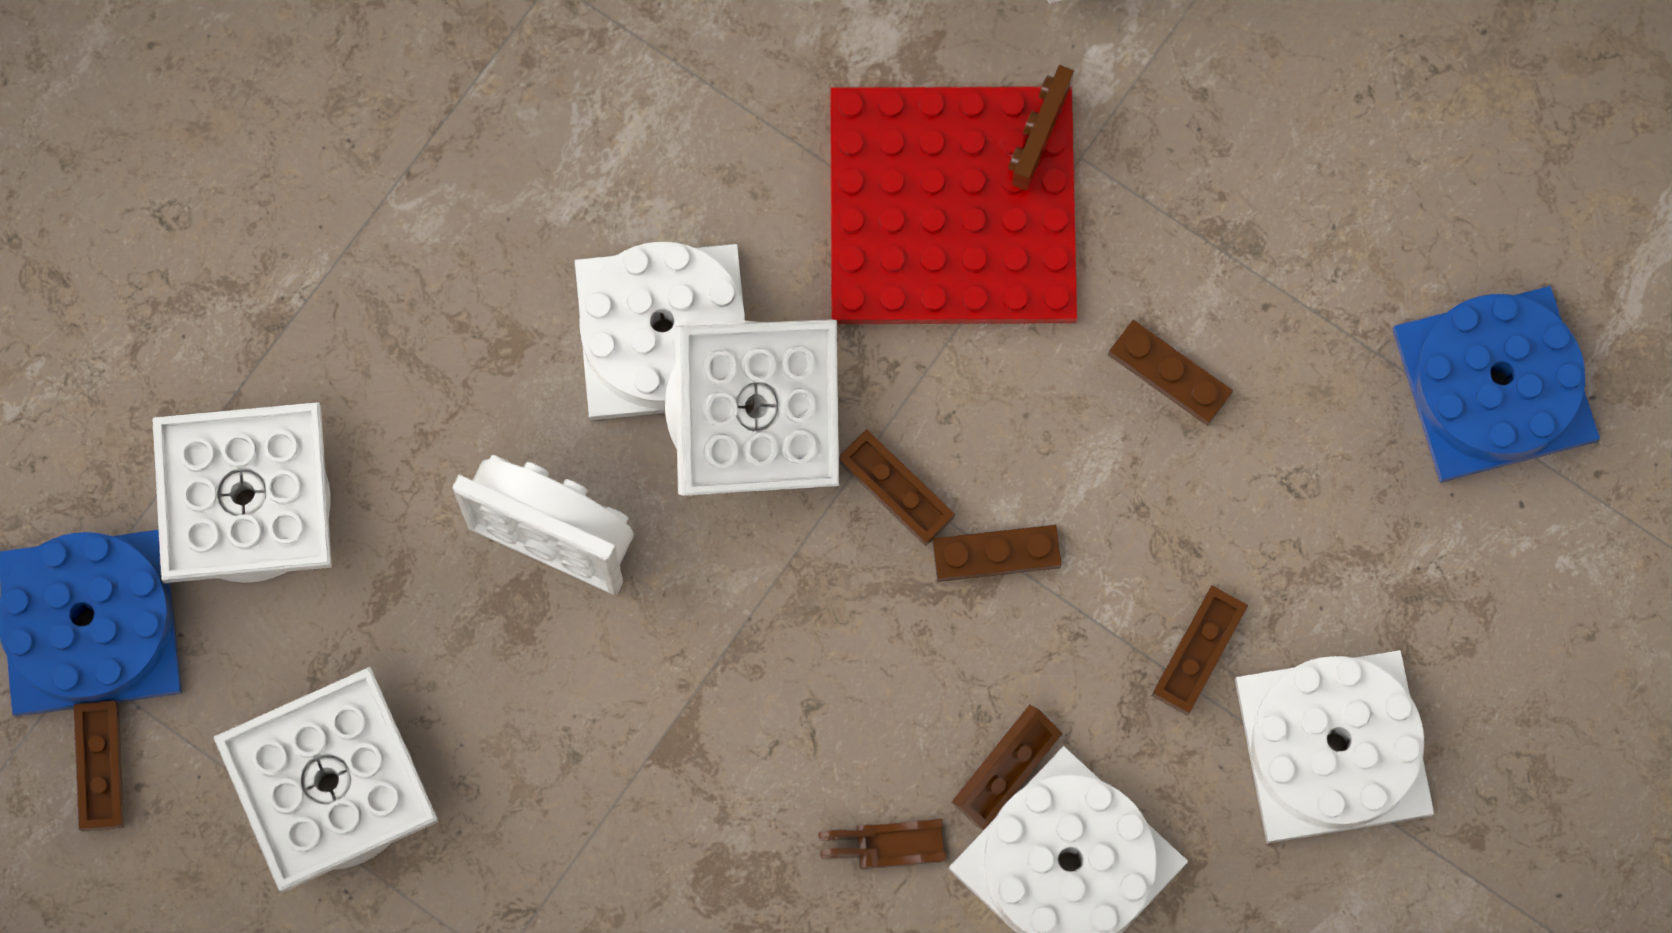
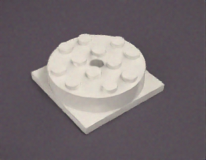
[575,242,753,420]
[665,319,839,496]
[153,402,332,583]
[452,455,634,595]
[1235,650,1434,844]
[214,667,439,893]
[948,746,1188,933]

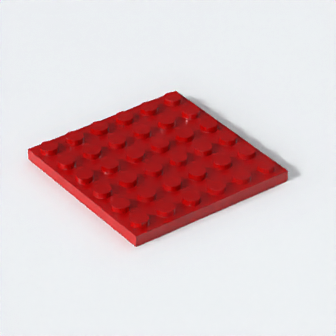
[830,86,1077,324]

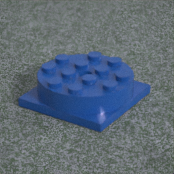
[1392,286,1600,483]
[0,530,182,717]

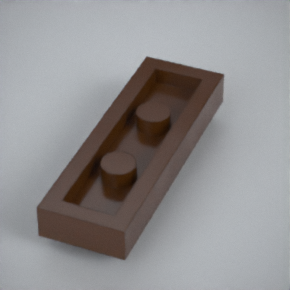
[1008,65,1074,191]
[1108,320,1233,426]
[839,429,955,546]
[932,525,1062,582]
[1151,585,1248,716]
[73,700,124,832]
[952,704,1063,831]

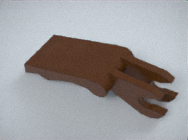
[818,819,946,869]

